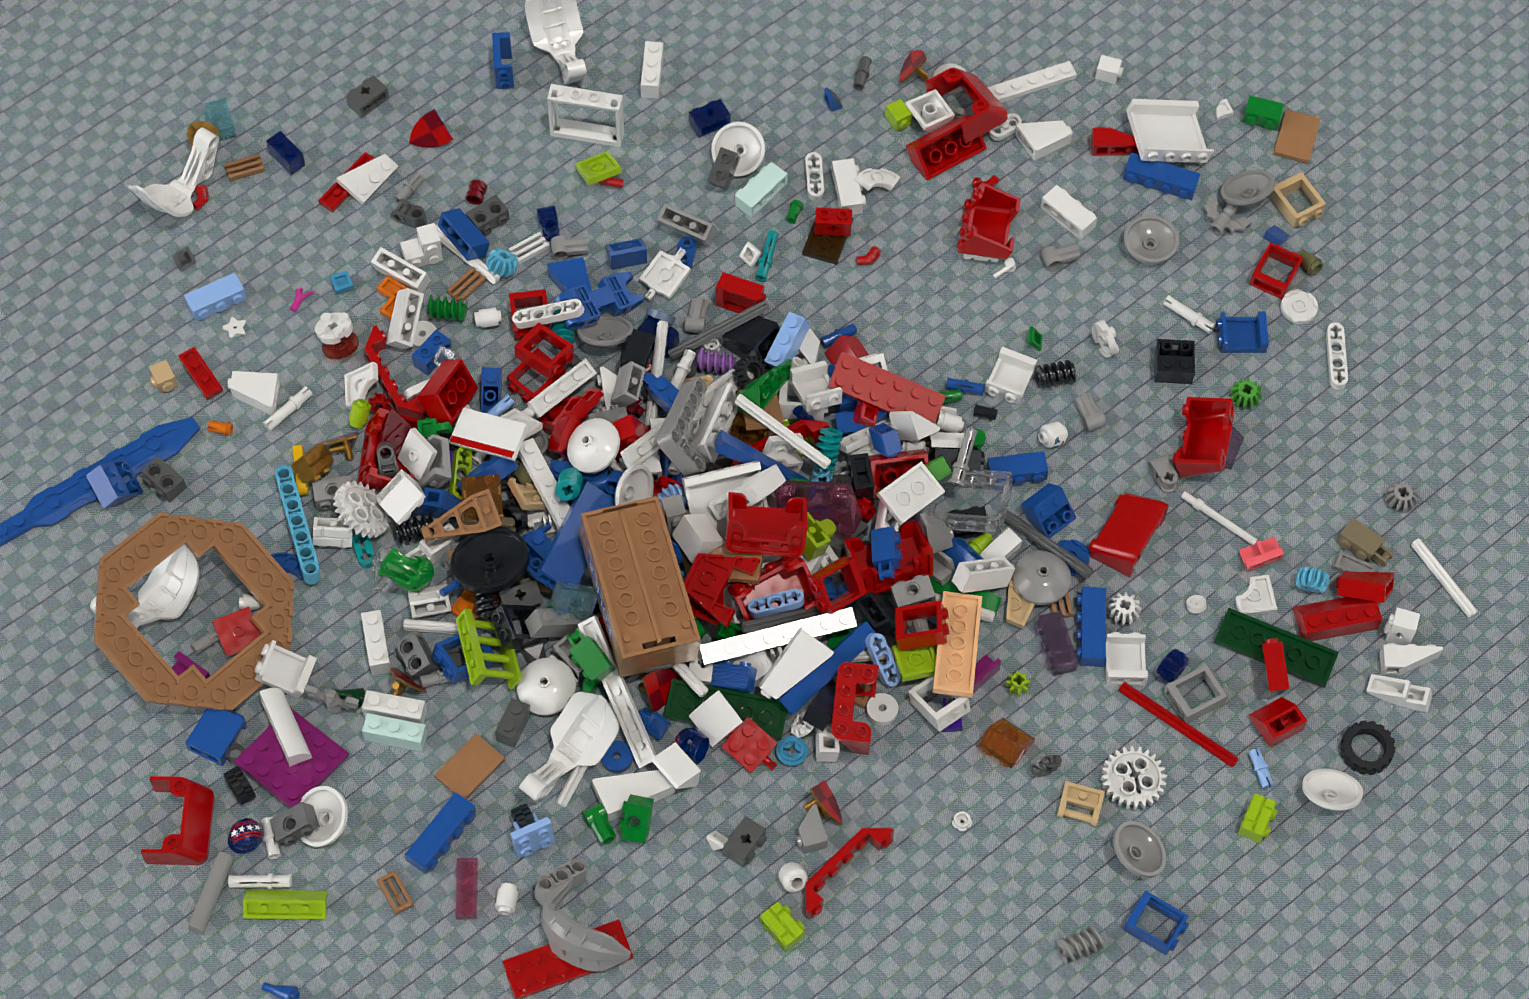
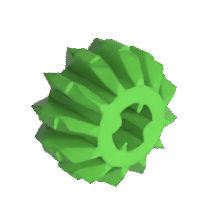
[1230,378,1263,410]

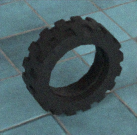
[1340,720,1396,775]

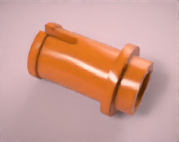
[208,420,233,436]

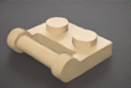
[1057,781,1105,827]

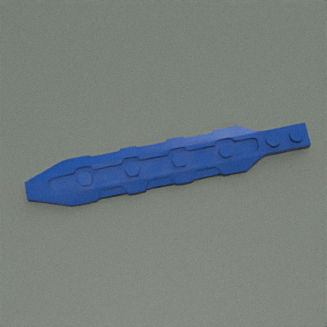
[0,417,200,547]

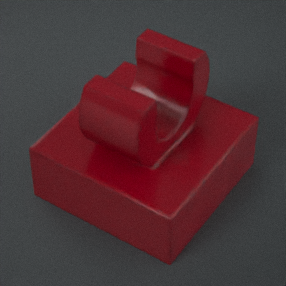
[626,397,645,419]

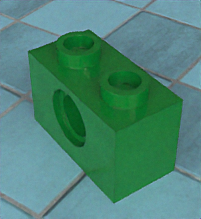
[619,794,654,844]

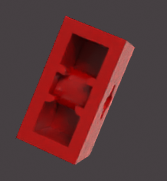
[814,207,852,236]

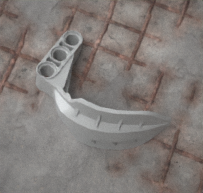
[534,858,631,972]

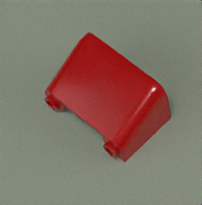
[357,408,418,490]
[726,492,808,557]
[1088,492,1169,578]
[844,520,934,594]

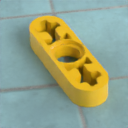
[292,444,309,496]

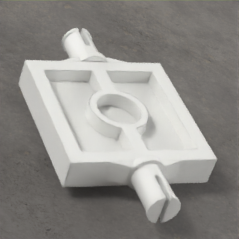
[639,248,691,301]

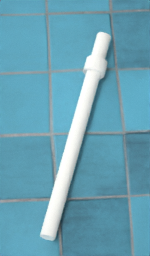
[1181,491,1261,545]

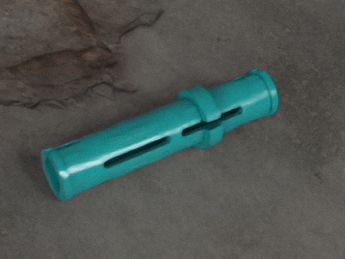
[755,230,779,282]

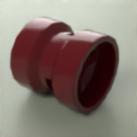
[465,180,488,205]

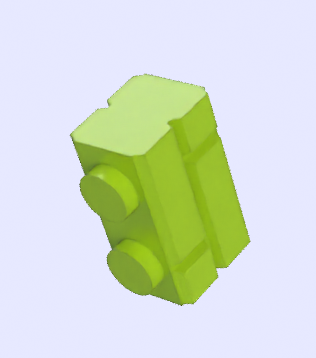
[1238,793,1278,843]
[759,901,805,952]

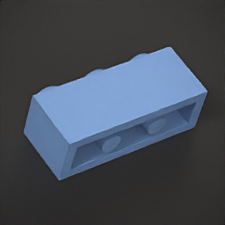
[184,273,247,321]
[764,312,811,369]

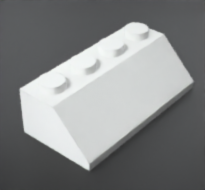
[691,383,738,467]

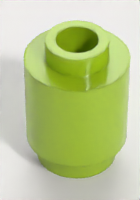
[348,398,371,428]

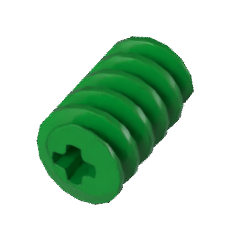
[428,295,468,322]

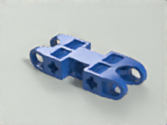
[553,272,645,329]

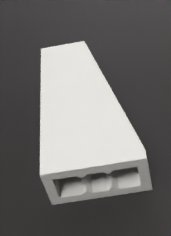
[758,628,834,699]
[592,770,675,821]

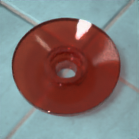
[322,332,359,360]

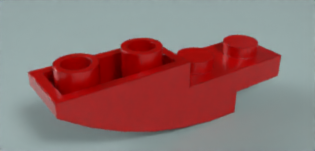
[548,388,604,453]

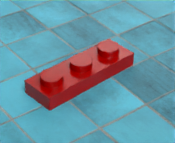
[178,347,223,400]

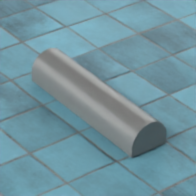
[188,851,234,935]

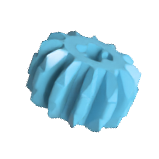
[486,248,518,278]
[1296,567,1330,593]

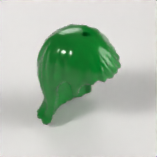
[378,548,434,592]

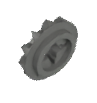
[1031,755,1062,777]

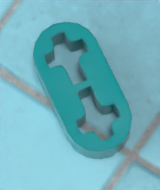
[352,532,376,569]

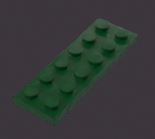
[1214,608,1339,688]
[664,679,787,740]

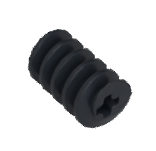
[1035,360,1076,388]
[394,513,434,545]
[473,592,498,622]

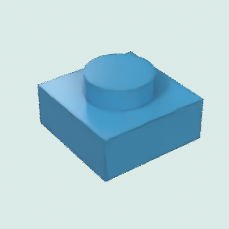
[330,271,354,295]

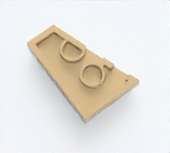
[1006,564,1035,629]

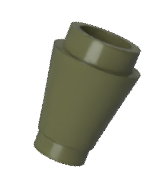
[1298,249,1323,275]

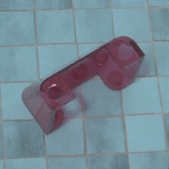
[774,480,862,535]

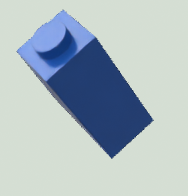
[547,257,592,292]

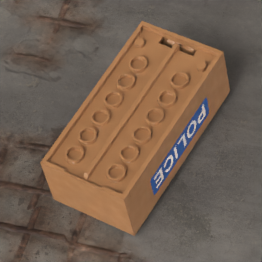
[579,496,701,678]

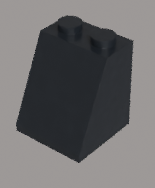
[722,316,780,370]

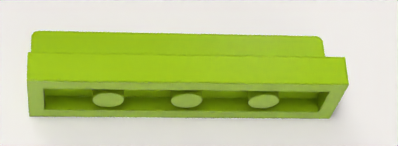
[243,890,329,919]

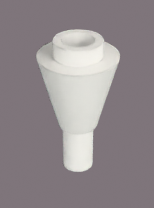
[239,593,263,611]

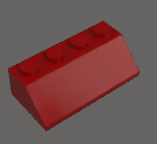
[905,114,987,180]
[1292,597,1383,641]

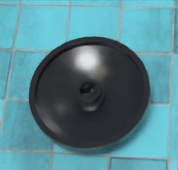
[451,527,530,593]

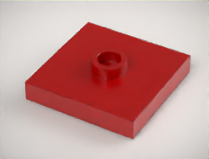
[212,607,261,658]

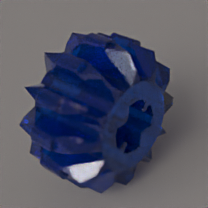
[1157,649,1189,683]

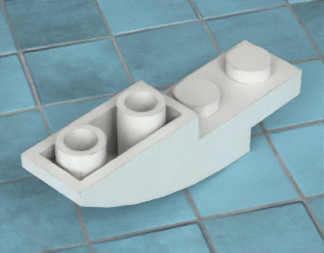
[708,464,786,520]

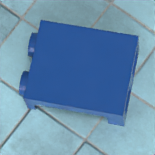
[492,32,514,89]
[1216,311,1269,353]
[185,709,247,767]

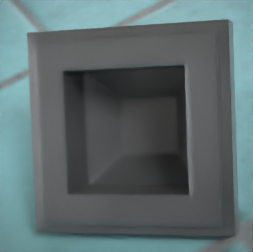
[171,246,196,271]
[524,642,547,664]

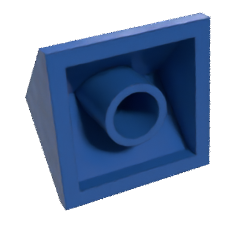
[605,238,647,270]

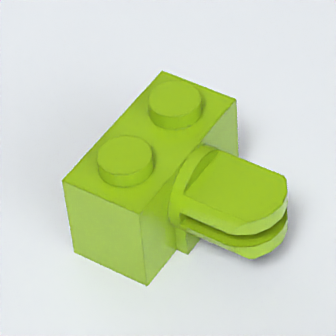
[804,512,836,561]

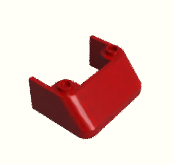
[925,68,1008,144]
[141,776,215,865]

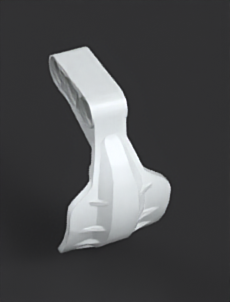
[525,0,587,84]
[127,127,219,217]
[90,544,199,628]
[519,692,619,801]

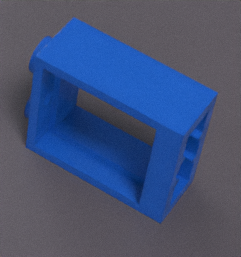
[432,628,494,684]
[1123,890,1189,955]

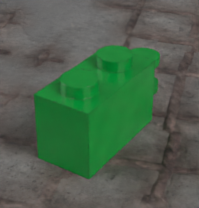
[566,627,616,684]

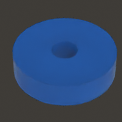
[601,741,633,773]

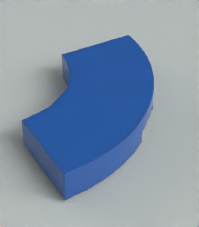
[271,552,314,581]

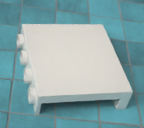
[1126,99,1214,163]
[682,461,768,543]

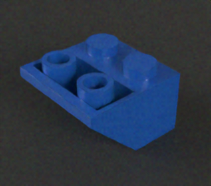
[86,459,143,509]
[1020,483,1076,538]
[524,529,552,577]

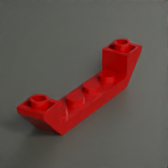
[364,325,427,420]
[731,420,830,466]
[805,828,894,920]

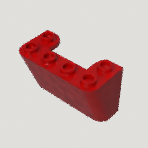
[956,182,1021,260]
[1173,397,1235,478]
[727,556,817,633]
[831,662,879,755]

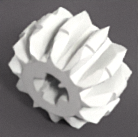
[1108,592,1141,626]

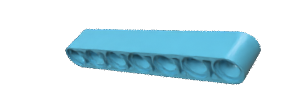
[275,465,321,585]

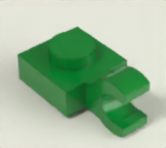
[418,418,453,439]

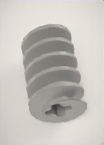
[1057,926,1104,964]

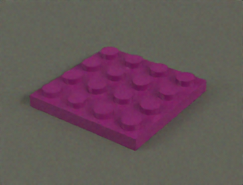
[234,708,349,808]

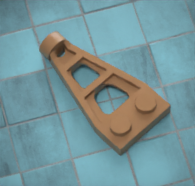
[421,489,503,542]

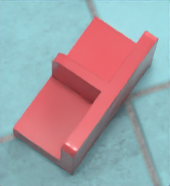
[1239,537,1284,572]

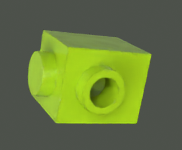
[885,99,913,131]

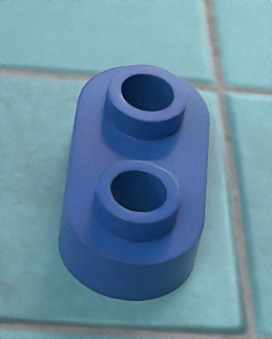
[676,237,696,268]

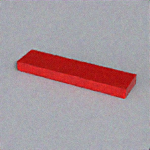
[318,152,375,213]

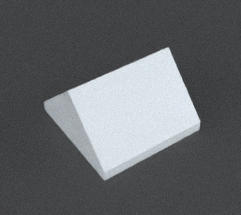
[905,89,955,132]
[889,411,941,440]
[672,514,725,564]
[651,742,701,789]

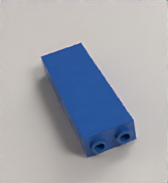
[533,481,615,598]

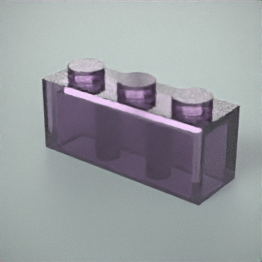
[1035,611,1078,676]

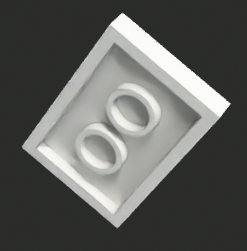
[877,461,945,525]

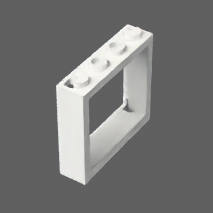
[547,84,624,147]

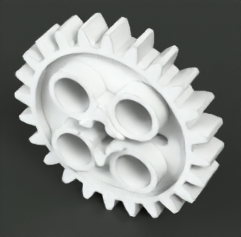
[333,481,391,538]
[1101,746,1167,810]

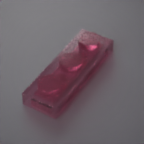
[456,858,478,919]

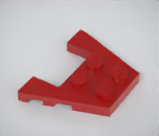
[684,553,760,628]

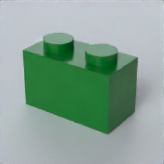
[1242,95,1284,131]

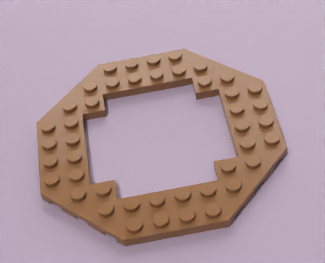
[93,512,294,712]

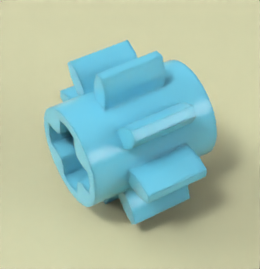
[811,469,835,491]

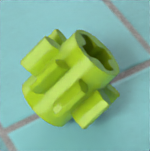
[1005,670,1031,697]

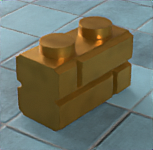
[291,443,334,483]

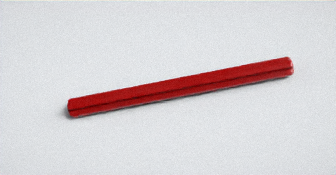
[1119,682,1239,767]

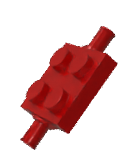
[721,717,778,773]

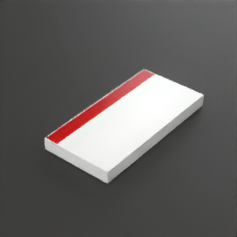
[449,408,529,461]

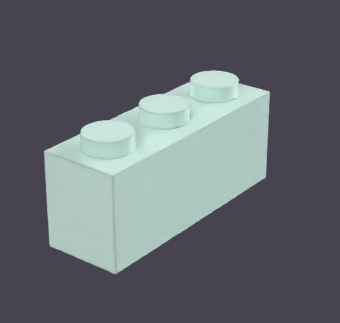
[735,162,788,218]
[362,713,427,752]

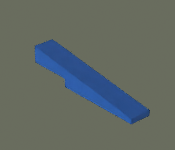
[714,430,816,497]
[779,621,876,715]

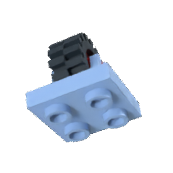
[510,803,555,858]

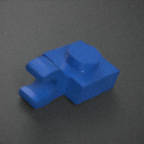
[638,707,671,740]

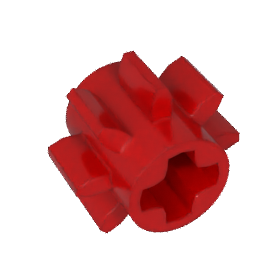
[368,392,391,413]
[852,497,876,522]

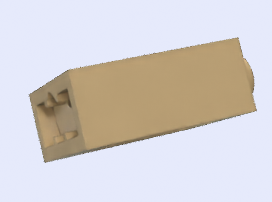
[1269,172,1326,229]

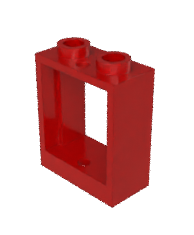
[1249,242,1304,299]
[716,272,766,314]
[509,289,551,341]
[514,323,574,380]
[507,348,565,404]
[808,556,867,614]
[895,600,950,651]

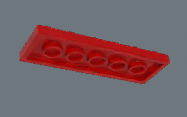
[827,352,946,424]
[502,919,633,999]

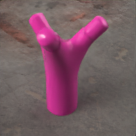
[290,288,314,312]

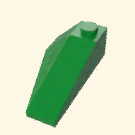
[736,359,792,414]

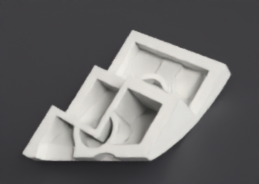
[762,433,804,473]

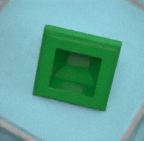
[1025,326,1043,351]

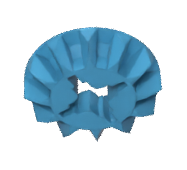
[776,736,808,767]

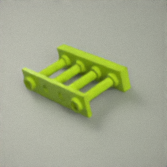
[455,608,522,690]

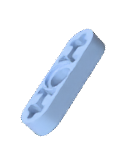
[748,589,804,619]
[865,633,900,686]

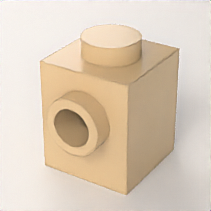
[149,360,178,394]

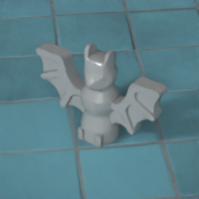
[1203,196,1252,236]
[304,685,359,715]

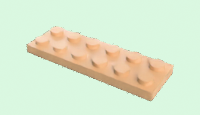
[932,591,982,698]

